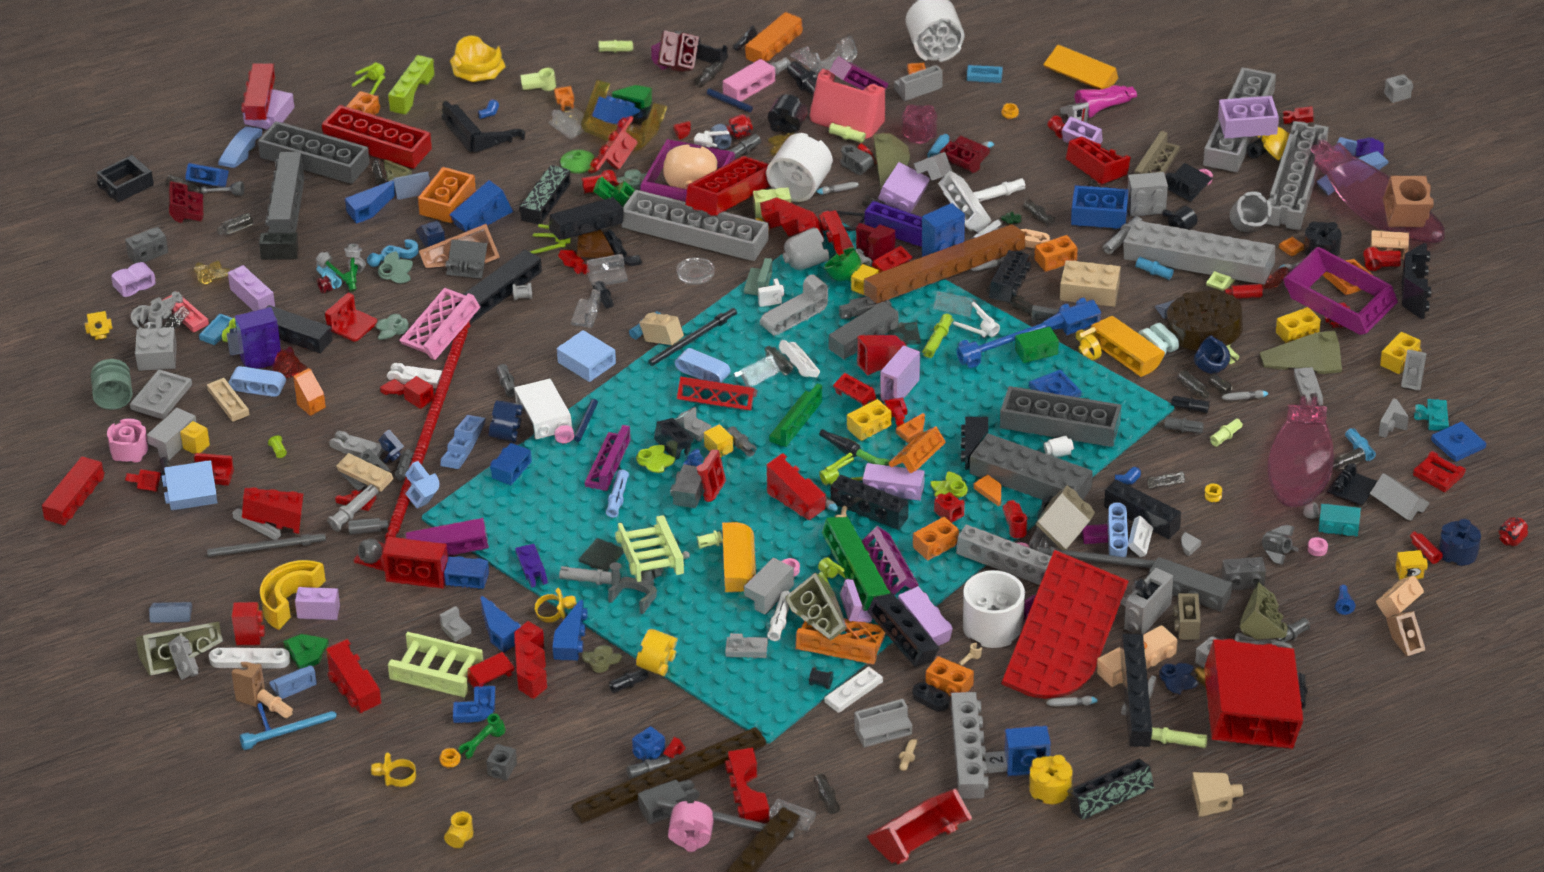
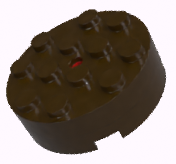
[1167,289,1243,350]

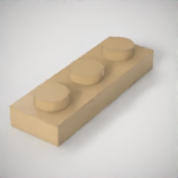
[207,378,250,422]
[336,453,394,492]

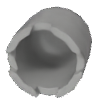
[1229,191,1272,233]
[782,228,829,270]

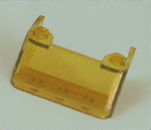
[581,80,667,151]

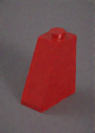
[857,335,907,375]

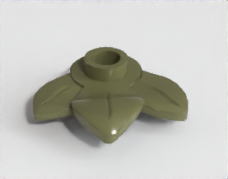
[582,645,622,673]

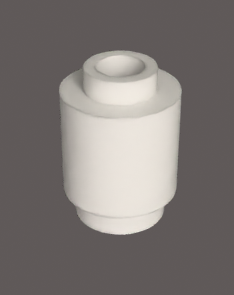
[1044,436,1074,458]

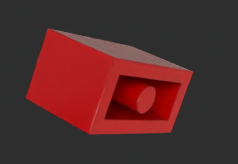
[232,602,265,645]

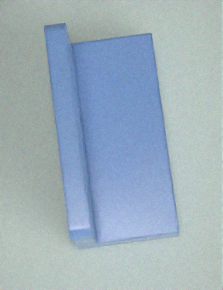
[270,666,317,699]

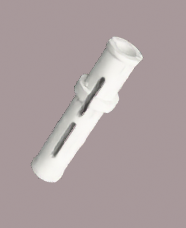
[973,178,1025,202]
[768,591,790,641]

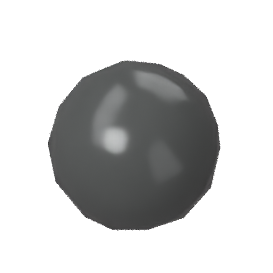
[358,539,383,564]

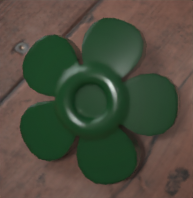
[1001,212,1021,224]

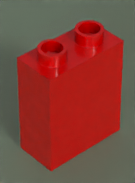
[1204,639,1303,749]

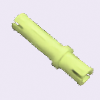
[1151,727,1207,748]

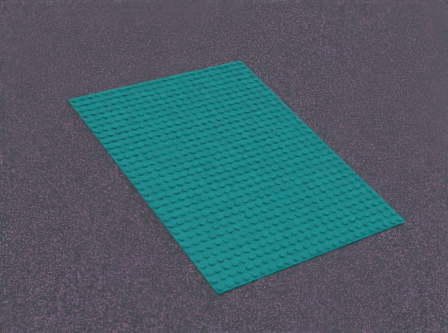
[422,223,1174,744]

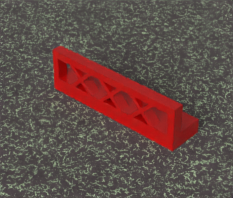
[677,377,757,411]

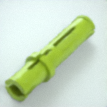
[922,313,953,358]

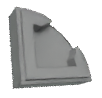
[1181,532,1201,556]

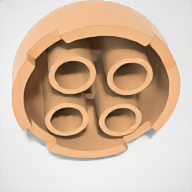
[663,145,717,189]

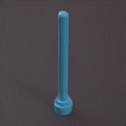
[239,711,337,751]

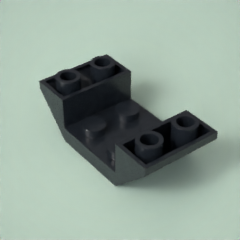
[1401,243,1431,319]

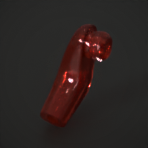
[1257,267,1290,289]

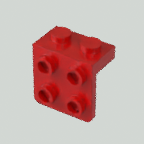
[325,293,377,342]

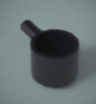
[1162,206,1198,230]

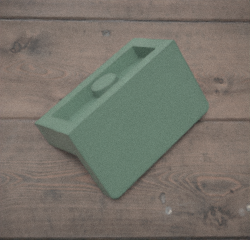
[744,258,772,295]

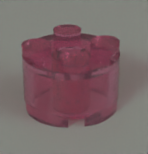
[902,104,937,144]

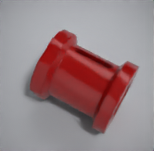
[1047,116,1065,138]

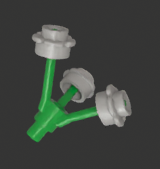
[315,244,366,292]

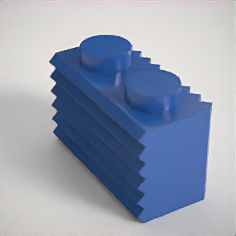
[185,163,228,188]
[490,443,532,485]
[444,556,489,589]

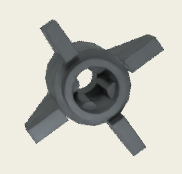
[1262,525,1299,565]

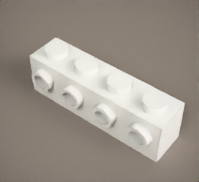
[938,171,992,233]

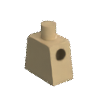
[1192,772,1243,816]

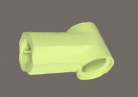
[521,68,556,91]

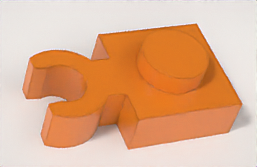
[554,86,574,111]

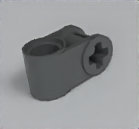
[840,145,874,175]

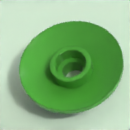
[560,150,595,173]

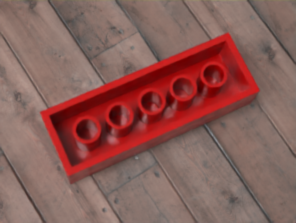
[322,105,432,169]
[685,156,770,216]

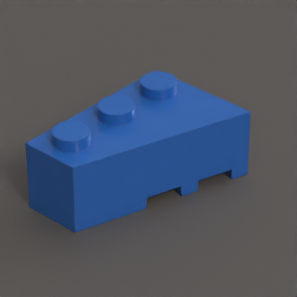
[450,180,513,233]

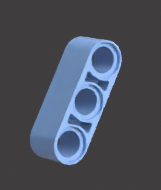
[675,348,731,383]
[228,366,286,397]
[1107,503,1128,557]

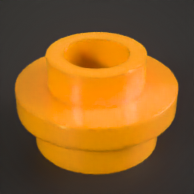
[1001,103,1019,119]
[440,748,461,768]

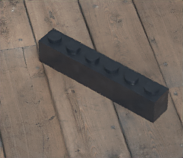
[449,250,542,324]
[1120,634,1153,747]

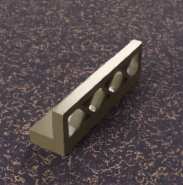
[1134,131,1180,174]

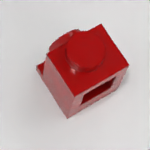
[934,492,965,523]

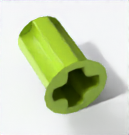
[268,435,287,458]

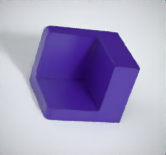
[1356,137,1384,158]

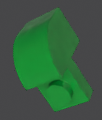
[594,177,635,207]

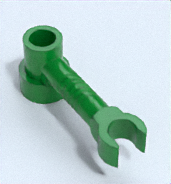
[459,713,506,759]

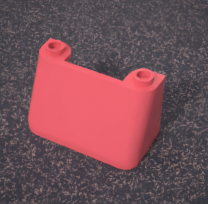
[810,69,885,139]

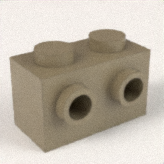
[1173,594,1201,640]

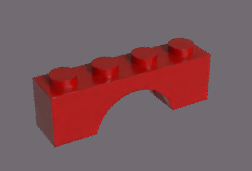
[725,748,770,824]

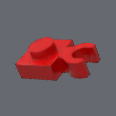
[1283,106,1314,124]
[558,250,589,274]

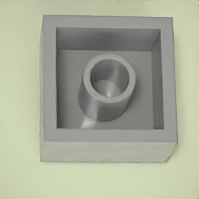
[1127,172,1168,216]
[135,327,177,371]

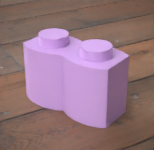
[111,262,155,297]

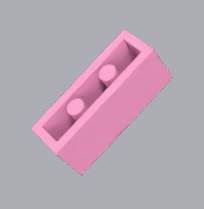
[723,59,775,101]

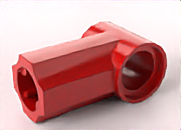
[582,170,619,193]
[1363,247,1401,271]
[1003,500,1027,538]

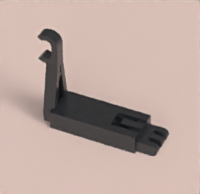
[441,101,526,152]

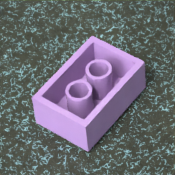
[1218,96,1279,138]

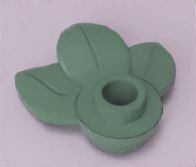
[617,169,647,190]
[378,251,413,284]
[374,314,409,340]

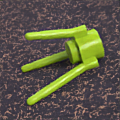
[352,62,385,95]
[530,224,570,254]
[819,453,863,485]
[818,557,846,589]

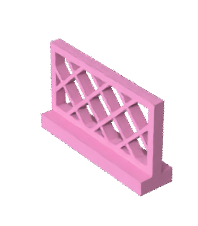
[400,288,480,360]

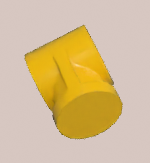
[444,812,474,848]

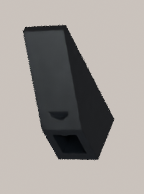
[961,417,988,470]

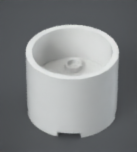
[906,0,965,62]
[766,133,833,202]
[963,571,1025,648]

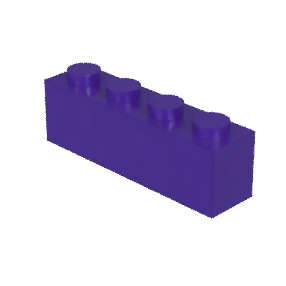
[865,201,922,247]

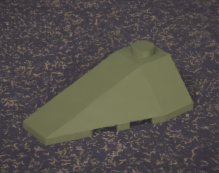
[873,133,910,190]
[1260,331,1342,374]
[785,573,847,640]
[1240,582,1288,640]
[135,622,223,676]

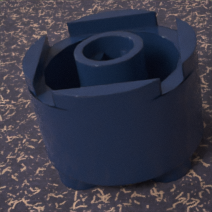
[489,400,523,442]
[1439,519,1481,566]

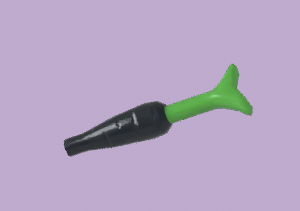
[819,429,890,466]

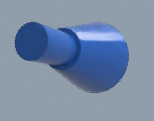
[1335,585,1356,615]

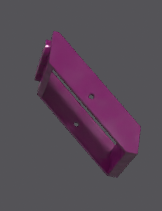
[640,139,735,202]
[1283,247,1398,335]

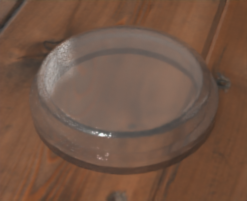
[676,258,715,285]

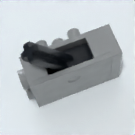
[1120,568,1173,635]

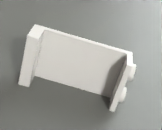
[514,379,572,439]

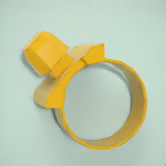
[1076,327,1102,361]
[535,588,577,623]
[371,752,416,787]

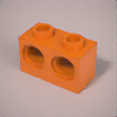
[346,91,380,115]
[1034,235,1078,272]
[913,517,959,561]
[926,656,974,696]

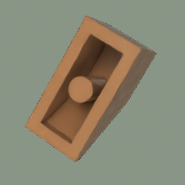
[1386,611,1426,656]

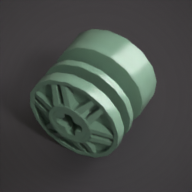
[90,359,133,410]

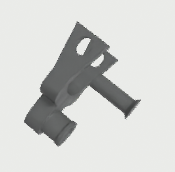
[608,562,657,614]

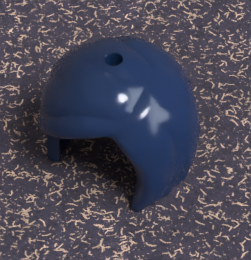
[1194,336,1230,374]

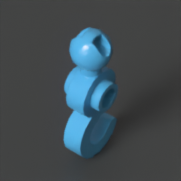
[367,239,419,267]

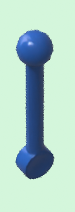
[257,703,272,731]

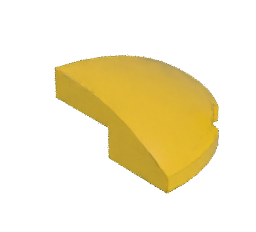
[1258,127,1290,161]

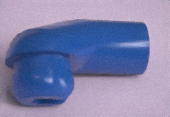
[478,99,499,119]
[1115,467,1141,485]

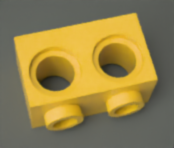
[1276,307,1321,343]
[1380,332,1421,374]
[847,399,891,441]

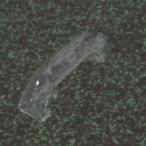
[790,36,858,74]

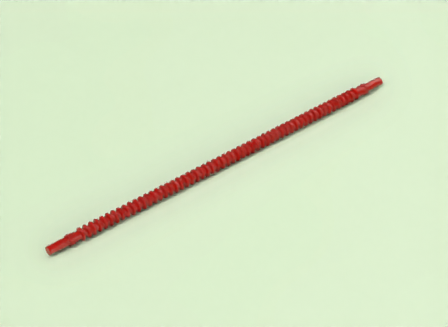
[382,320,470,553]

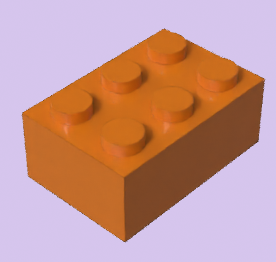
[418,167,476,223]

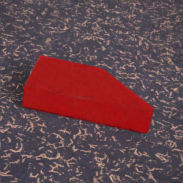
[335,490,377,511]

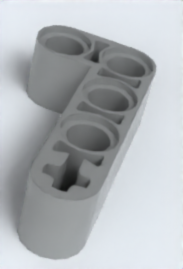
[760,275,828,336]

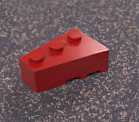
[1066,136,1131,184]
[766,453,826,520]
[242,487,303,534]
[326,639,381,713]

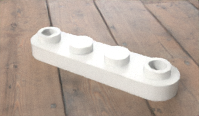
[209,648,290,668]

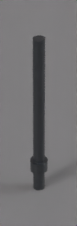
[648,308,737,366]

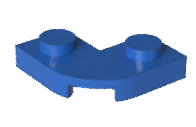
[453,686,495,723]

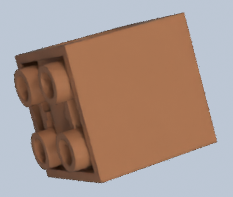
[1383,176,1434,227]

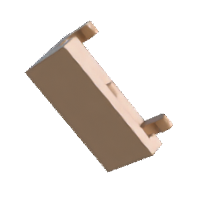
[232,662,265,707]

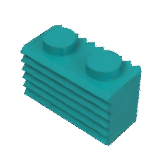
[1318,504,1361,537]

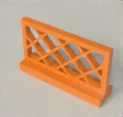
[796,618,886,664]

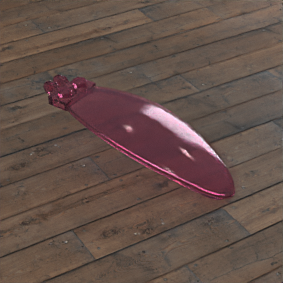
[1311,139,1445,243]
[1268,396,1334,508]

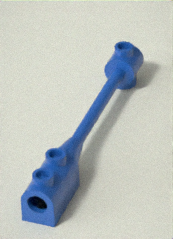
[956,298,1101,368]

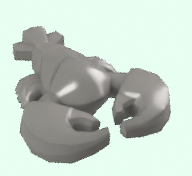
[131,291,183,329]

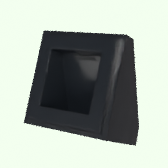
[631,106,652,126]

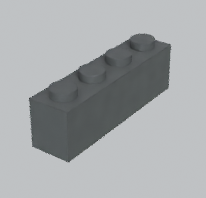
[829,302,898,359]
[1148,557,1232,612]

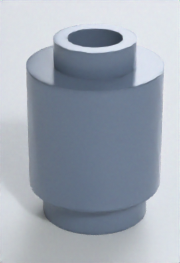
[710,124,731,149]

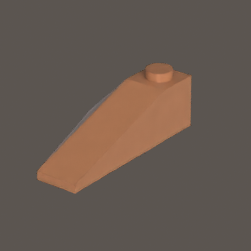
[419,224,500,268]

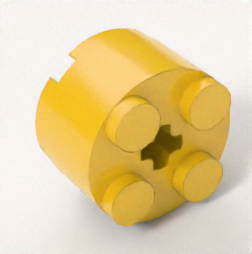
[636,629,678,676]
[1029,755,1072,804]

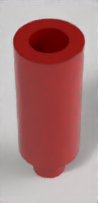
[1225,284,1263,299]
[1410,532,1443,564]

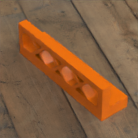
[888,426,946,473]

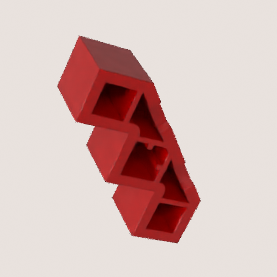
[760,197,824,239]
[515,621,547,699]

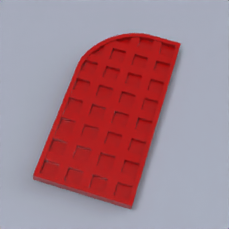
[1001,550,1129,699]

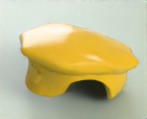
[450,36,505,82]

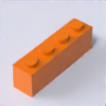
[745,12,803,63]

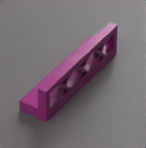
[585,425,631,491]
[862,526,919,595]

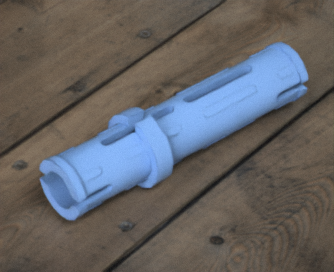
[606,470,629,518]

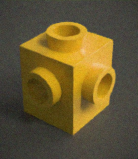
[85,311,112,340]

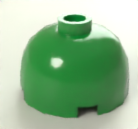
[824,247,861,282]

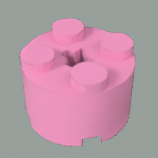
[107,419,148,462]
[668,801,713,852]

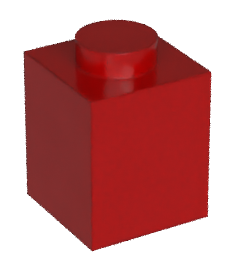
[403,376,434,409]

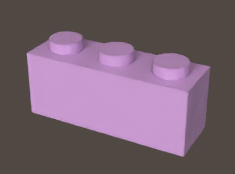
[228,265,275,311]
[863,463,925,501]
[898,586,952,646]

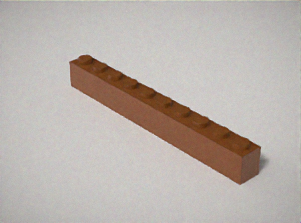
[864,224,1025,304]

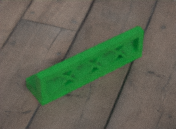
[769,383,822,447]

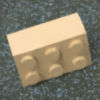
[1060,260,1121,307]

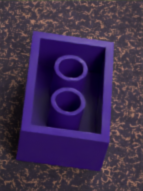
[235,307,283,369]

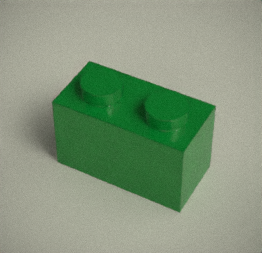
[1015,327,1059,363]

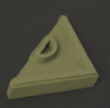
[384,160,412,182]

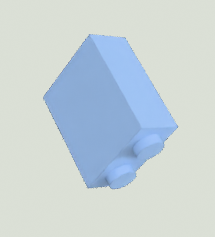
[557,330,616,382]
[162,460,218,511]

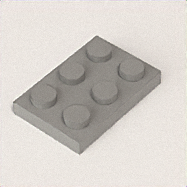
[130,370,192,419]

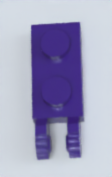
[515,543,548,587]

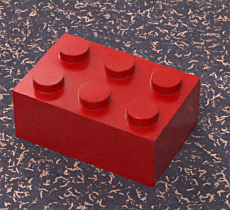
[383,537,448,589]

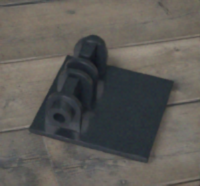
[1165,163,1213,202]
[1327,463,1377,506]

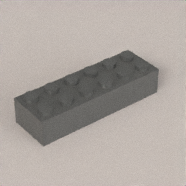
[258,121,370,184]
[266,152,304,233]
[1000,386,1122,447]
[970,434,1093,500]

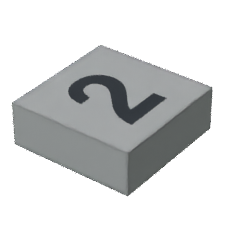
[984,751,1007,773]

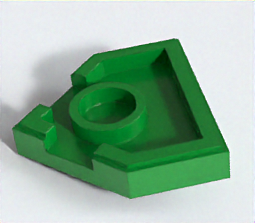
[283,634,329,669]

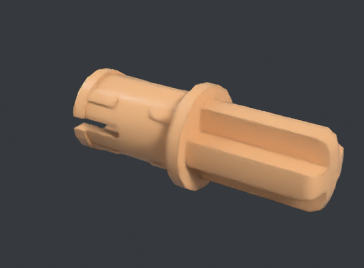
[257,689,293,718]

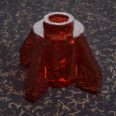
[272,346,308,378]

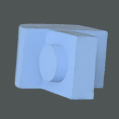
[405,461,439,508]

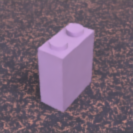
[243,89,294,130]
[878,162,930,213]
[881,346,920,401]

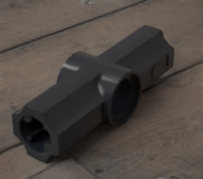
[787,61,818,96]

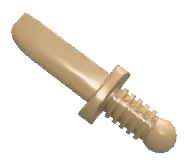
[899,739,918,771]

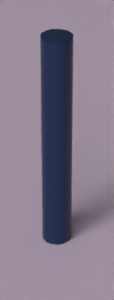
[707,88,753,113]
[574,399,598,442]

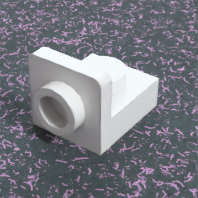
[758,279,784,307]

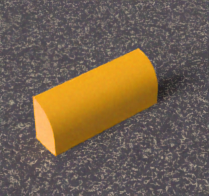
[1043,45,1118,90]
[1091,316,1165,377]
[722,522,756,592]

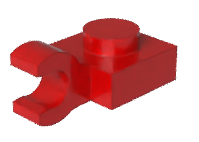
[884,397,907,427]
[125,469,161,492]

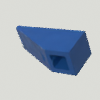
[592,95,640,124]
[345,180,395,224]
[480,596,521,653]
[553,600,588,661]

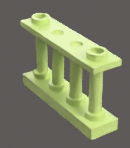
[615,515,684,582]
[388,632,483,697]

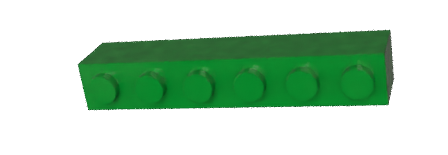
[822,517,890,611]

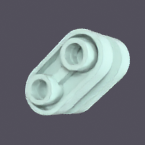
[1138,323,1179,355]

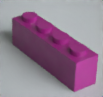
[829,56,889,90]
[406,518,489,556]

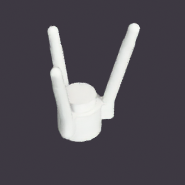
[694,131,729,147]
[953,302,1000,337]

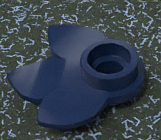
[1159,663,1198,694]

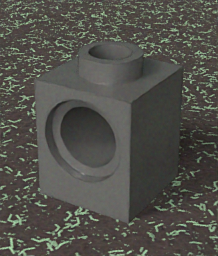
[486,744,517,781]

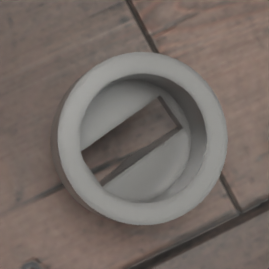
[1303,502,1319,519]

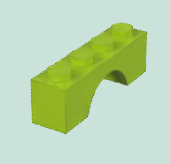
[388,55,434,115]

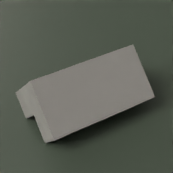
[894,65,942,101]
[914,152,952,180]
[147,408,197,461]
[1370,473,1429,521]
[744,558,794,614]
[855,699,912,747]

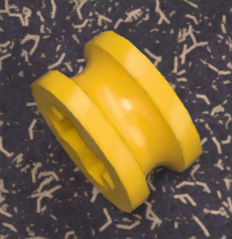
[1204,483,1222,503]

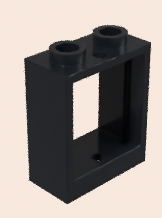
[96,155,154,203]

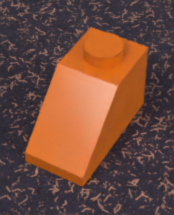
[293,368,326,416]

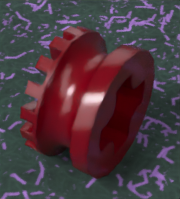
[317,276,332,294]

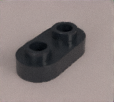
[912,682,950,712]

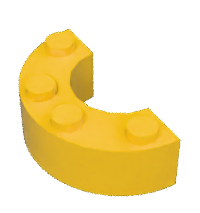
[260,560,326,630]

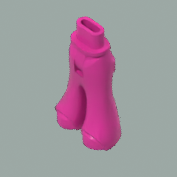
[1074,85,1137,117]

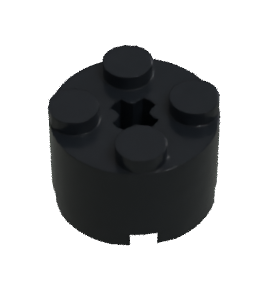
[768,94,808,135]
[1304,221,1342,257]

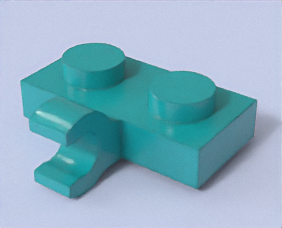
[1414,399,1449,431]

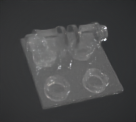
[548,107,597,139]

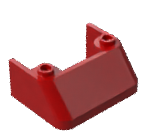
[867,788,972,865]

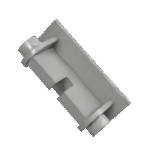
[168,635,199,680]

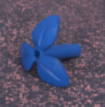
[682,448,703,467]

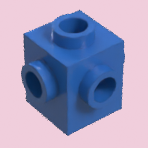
[632,726,665,761]

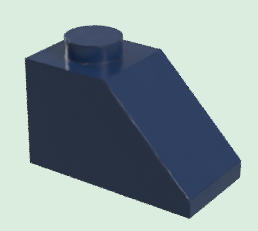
[416,221,445,248]

